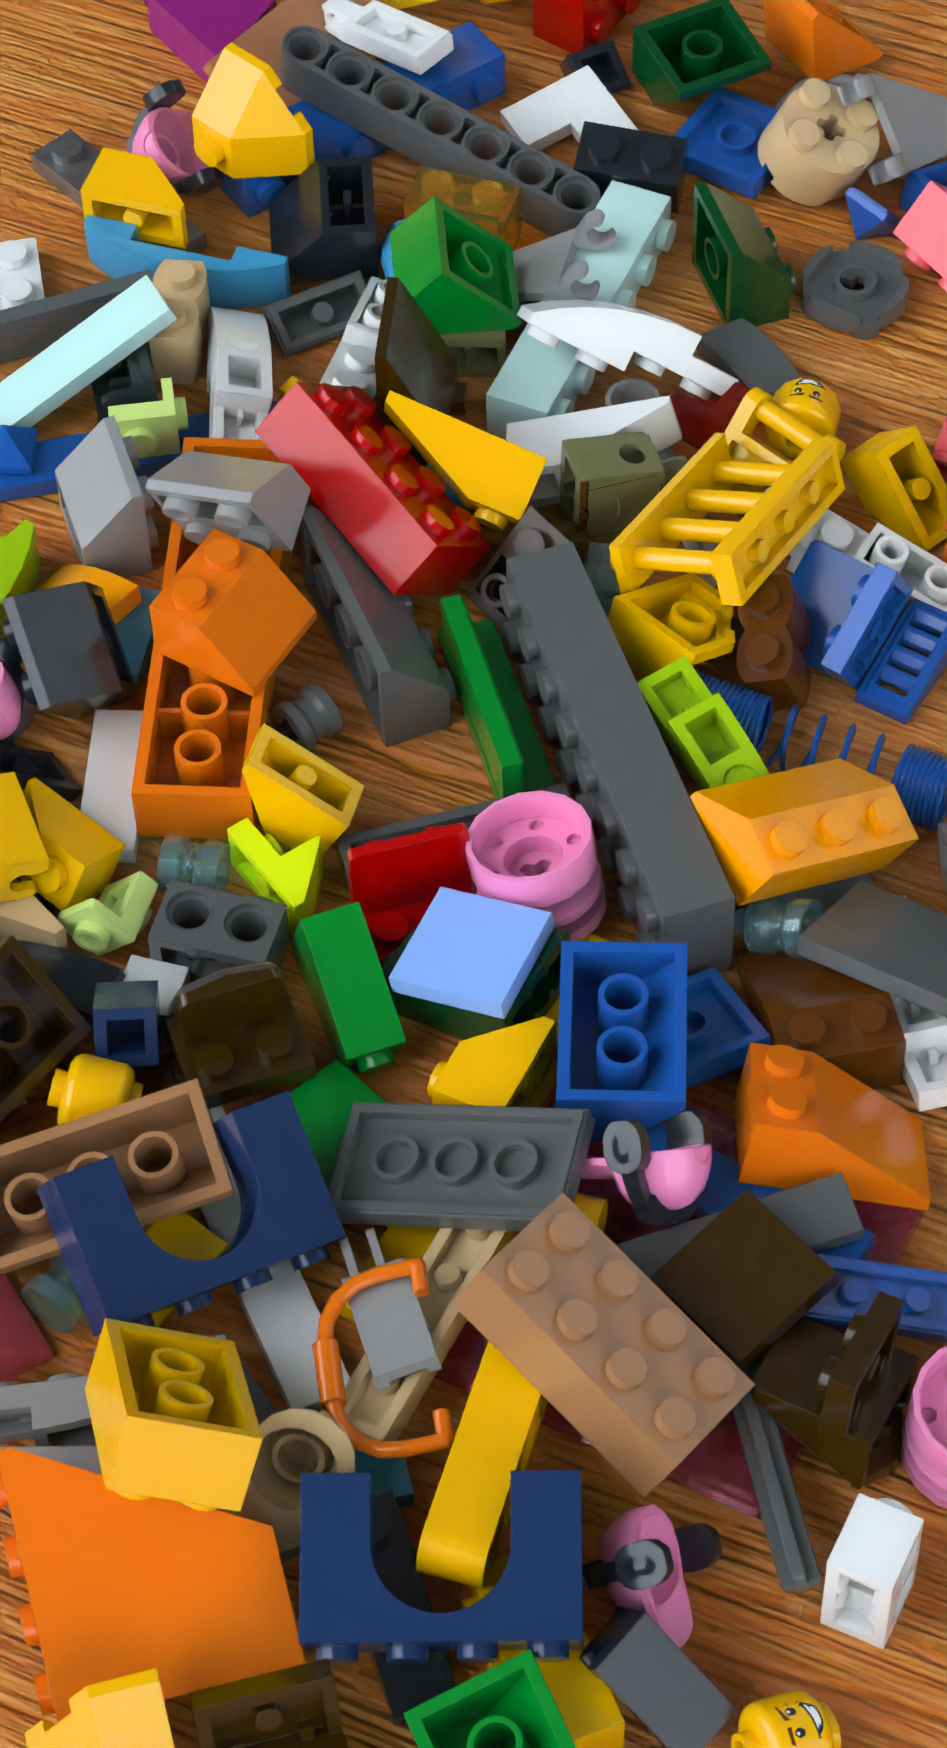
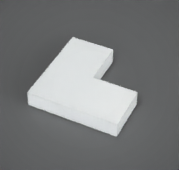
[500,65,638,150]

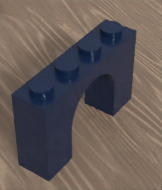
[37,1091,346,1336]
[299,1470,584,1665]

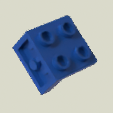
[790,540,913,691]

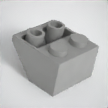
[55,416,159,578]
[145,450,311,554]

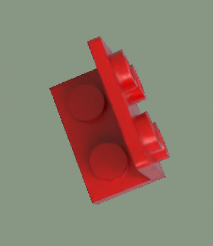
[347,823,473,967]

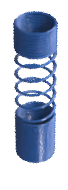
[661,671,947,832]

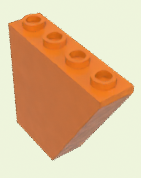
[0,1447,305,1722]

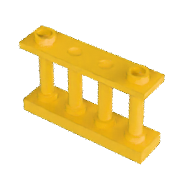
[609,433,845,606]

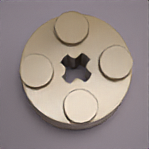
[758,78,880,207]

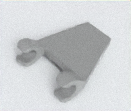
[836,73,947,186]
[513,209,616,301]

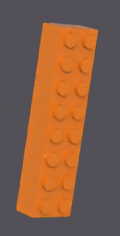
[131,437,292,840]

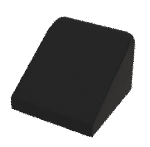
[560,39,632,95]

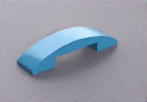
[84,215,291,309]

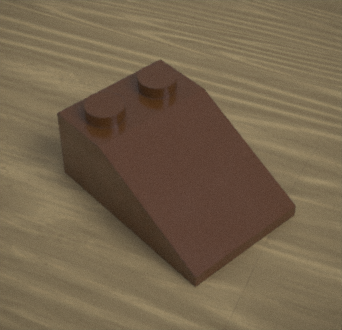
[733,939,906,1089]

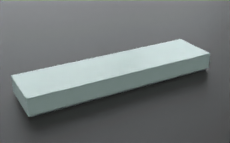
[0,275,177,427]

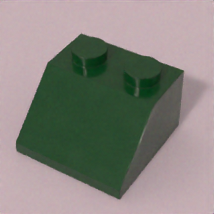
[632,0,772,105]
[692,181,796,327]

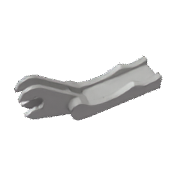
[339,1227,442,1391]

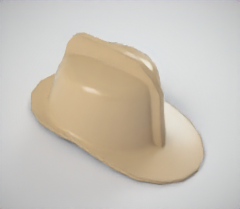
[217,1408,355,1553]

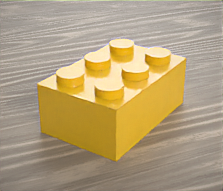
[85,1318,263,1512]

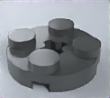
[801,241,909,340]

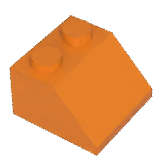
[149,528,317,697]

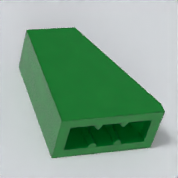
[290,901,407,1075]

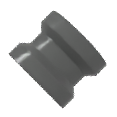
[270,683,343,752]

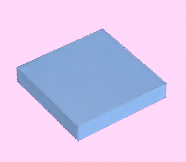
[388,886,555,1019]

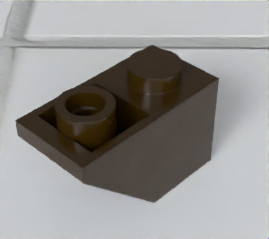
[465,505,599,627]

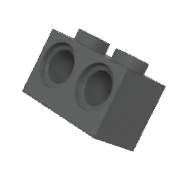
[147,880,290,982]

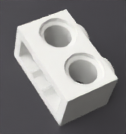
[820,1493,924,1650]

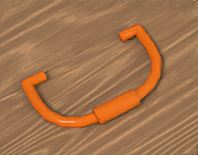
[312,1258,454,1458]

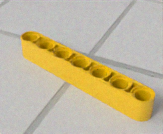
[416,1192,608,1589]

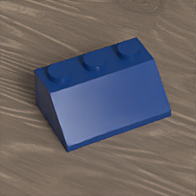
[556,941,687,1142]

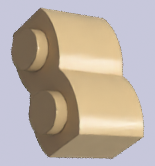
[147,259,210,384]

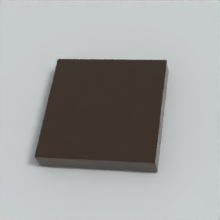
[651,1190,840,1371]

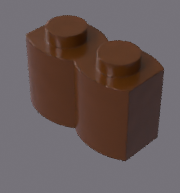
[736,573,812,711]

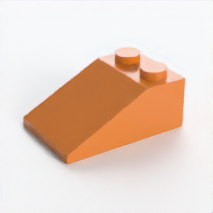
[734,1042,931,1211]

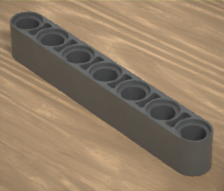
[279,25,600,237]

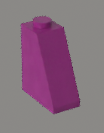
[145,0,277,83]

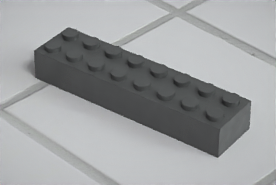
[499,542,735,977]

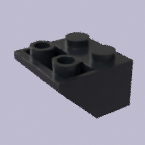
[269,156,379,282]
[2,581,139,720]

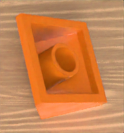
[764,0,884,81]

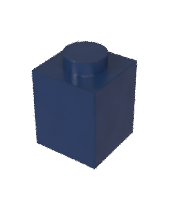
[92,980,161,1067]

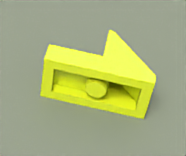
[227,818,324,937]

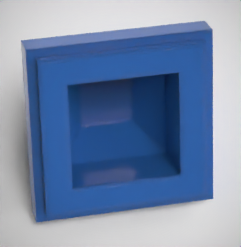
[845,187,902,240]
[0,425,38,474]

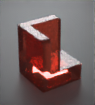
[670,382,751,450]

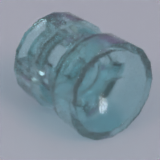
[156,832,230,893]
[743,896,825,960]
[21,1254,84,1333]

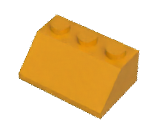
[690,758,919,906]

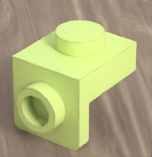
[108,377,189,458]
[57,871,159,956]

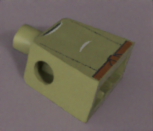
[560,432,688,548]

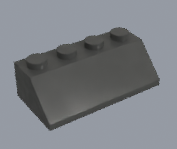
[300,506,457,747]

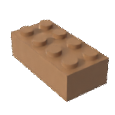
[452,1192,755,1497]

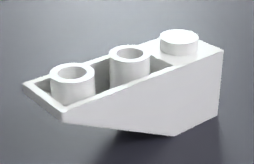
[506,396,682,509]

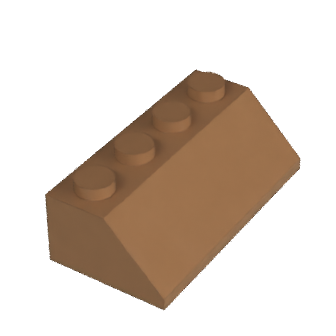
[0,1078,235,1275]

